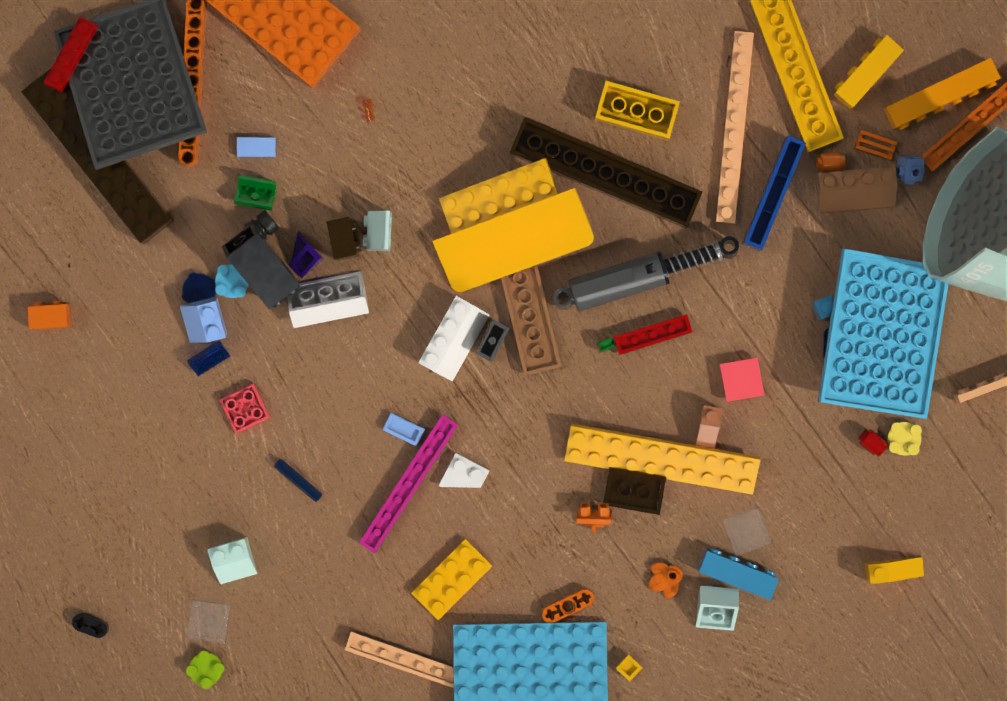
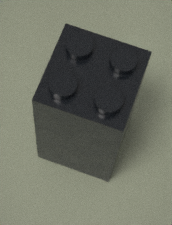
[221,223,300,309]

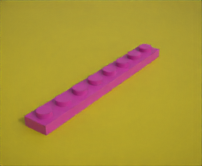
[359,414,459,553]

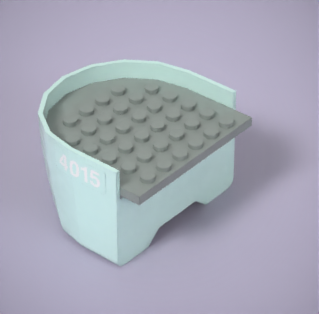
[923,127,1007,301]

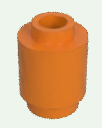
[816,152,845,173]

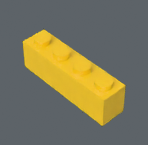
[833,35,904,110]

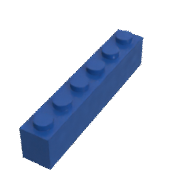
[742,136,806,251]

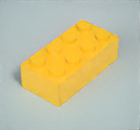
[594,81,680,141]

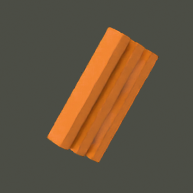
[854,130,897,161]

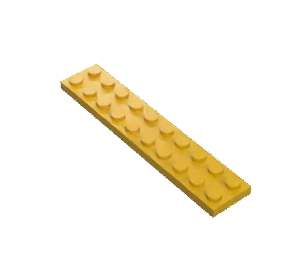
[749,0,844,153]
[564,423,761,495]

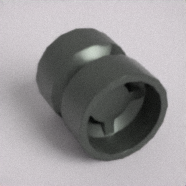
[244,210,280,239]

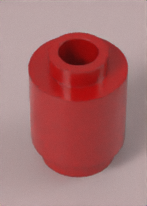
[858,429,888,457]

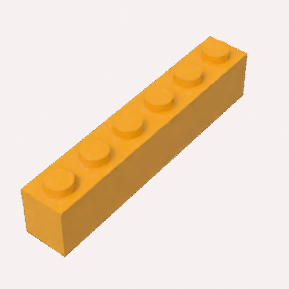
[883,58,1001,130]

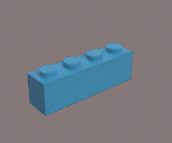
[697,548,779,600]

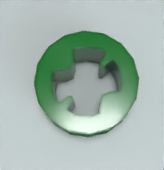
[596,338,615,353]

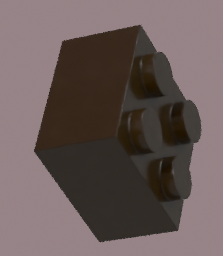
[326,217,362,261]

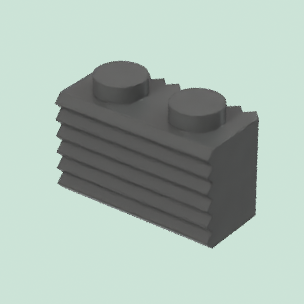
[476,320,510,362]

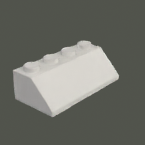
[287,271,369,328]
[418,296,490,381]

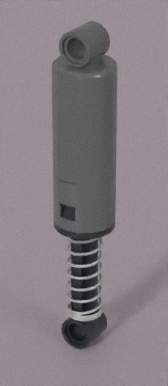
[553,236,739,312]

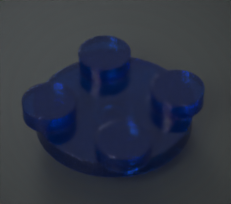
[182,273,216,303]

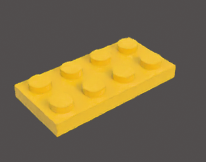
[411,538,492,620]

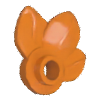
[648,562,683,599]

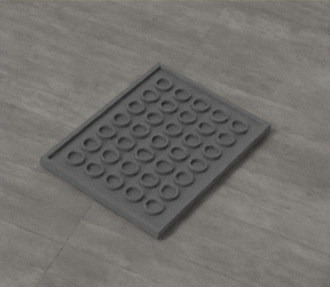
[54,0,208,170]

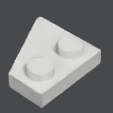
[439,453,490,488]

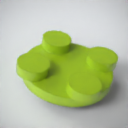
[186,650,225,689]

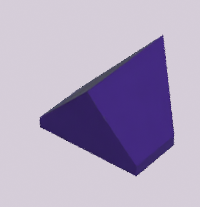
[289,231,324,279]

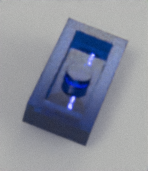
[187,340,230,376]

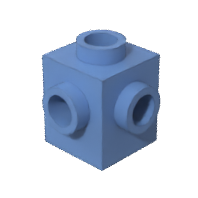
[896,155,925,185]

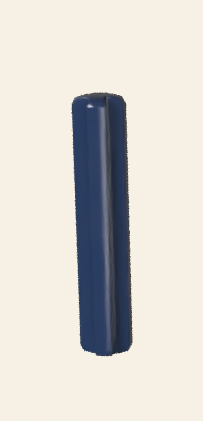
[274,459,322,502]

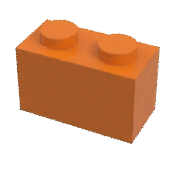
[27,301,71,330]

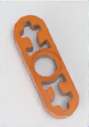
[542,589,594,623]

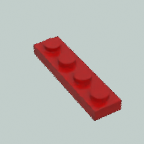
[43,17,98,93]
[614,314,692,355]

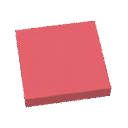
[719,358,764,402]
[219,383,270,434]

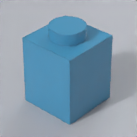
[811,294,834,321]

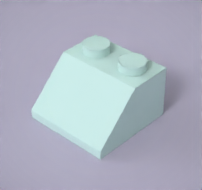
[363,211,392,251]
[207,537,258,584]
[696,586,739,631]

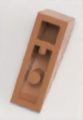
[695,405,723,449]

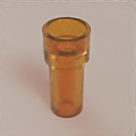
[363,99,374,122]

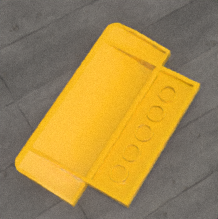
[432,158,594,292]

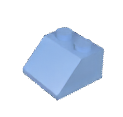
[180,297,227,343]

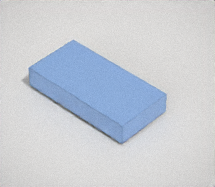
[237,137,276,157]
[382,413,425,446]

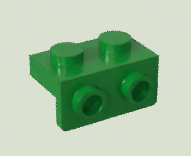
[234,175,277,211]

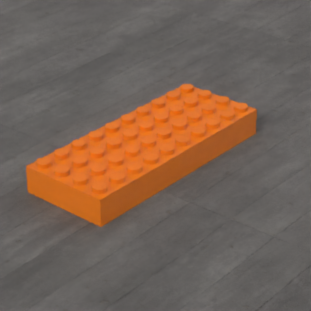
[204,0,361,89]

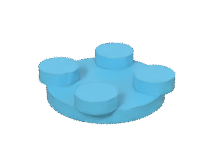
[215,264,249,298]

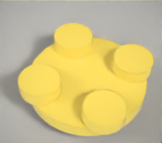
[887,422,922,456]

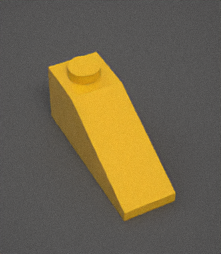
[865,557,924,584]

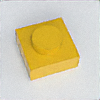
[615,654,643,682]

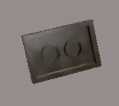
[603,467,666,515]

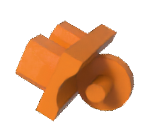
[576,502,612,533]

